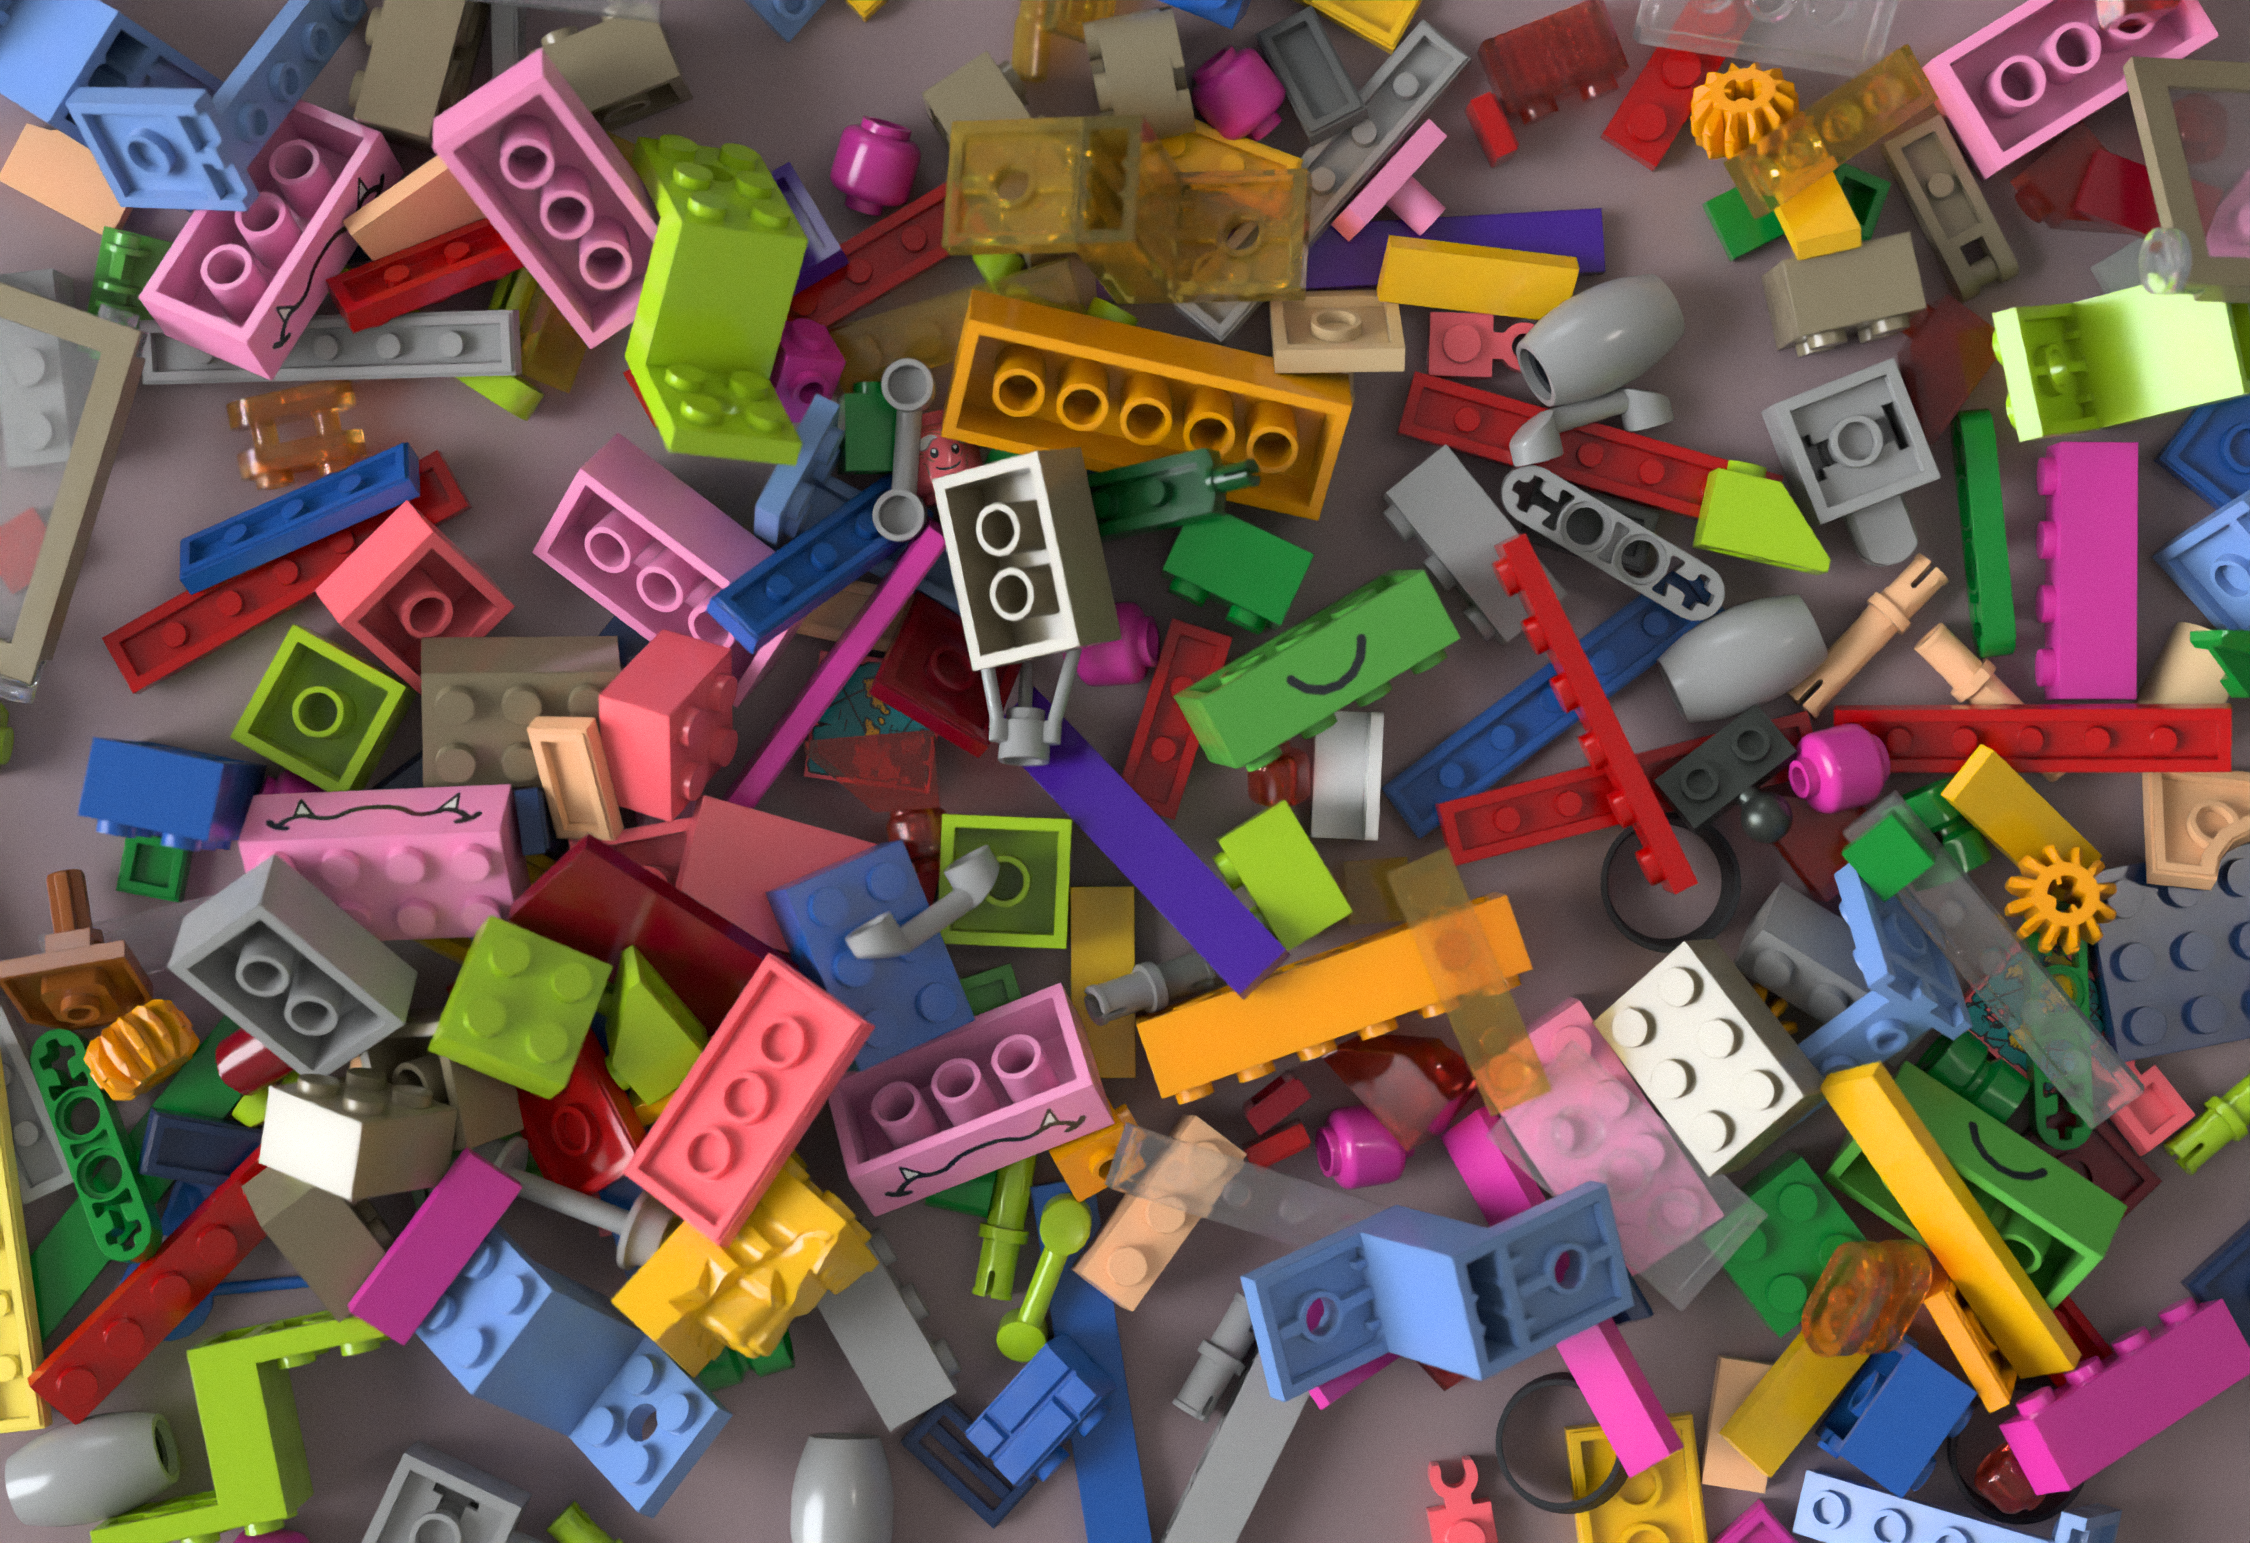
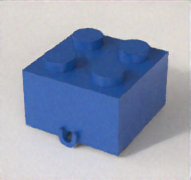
[1814,1329,1977,1499]

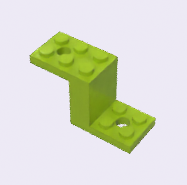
[625,134,808,466]
[1992,273,2250,442]
[90,1310,392,1543]

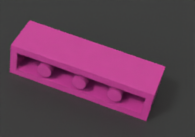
[2035,442,2138,701]
[1998,1297,2250,1495]

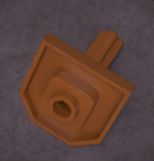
[0,869,153,1031]

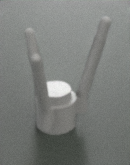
[981,649,1082,766]

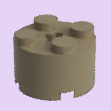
[1082,6,1196,150]

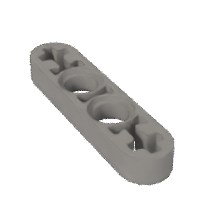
[1500,464,1725,621]

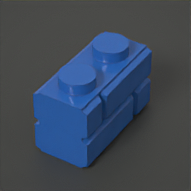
[965,1333,1117,1487]

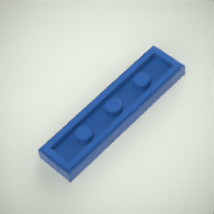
[179,442,421,595]
[706,473,934,654]

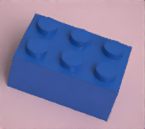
[77,737,267,852]
[765,839,975,1072]

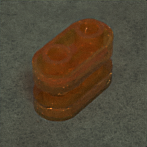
[225,379,368,491]
[1802,1239,1932,1358]

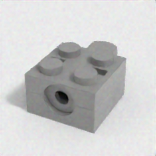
[1761,357,1941,567]
[362,1440,544,1543]

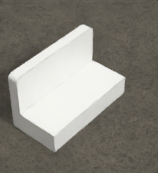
[1310,711,1384,841]

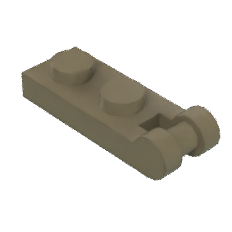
[1879,114,2019,304]

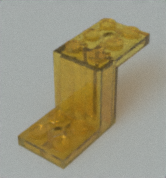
[942,115,1313,304]

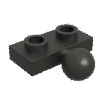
[1654,704,1797,843]

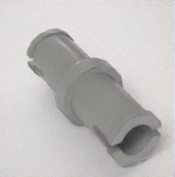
[1084,950,1215,1026]
[1172,1292,1255,1424]

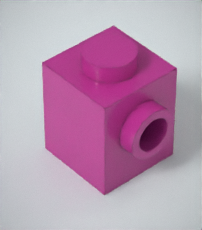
[769,319,846,423]

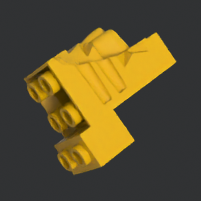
[611,1149,880,1378]

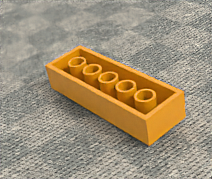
[941,289,1352,521]
[1135,892,1533,1105]

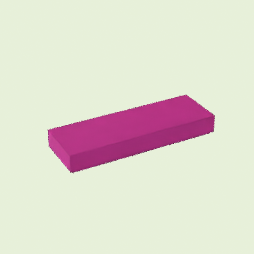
[348,1146,523,1346]

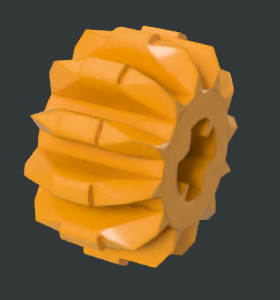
[1690,61,1799,167]
[2004,845,2117,955]
[83,999,200,1101]

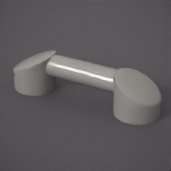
[872,359,937,542]
[1509,387,1675,466]
[845,845,999,959]

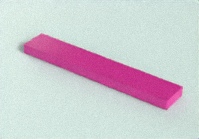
[720,516,946,809]
[1440,1104,1684,1478]

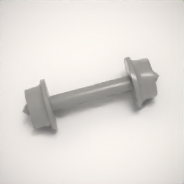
[473,1135,683,1271]

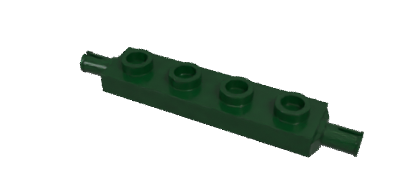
[1087,447,1261,543]

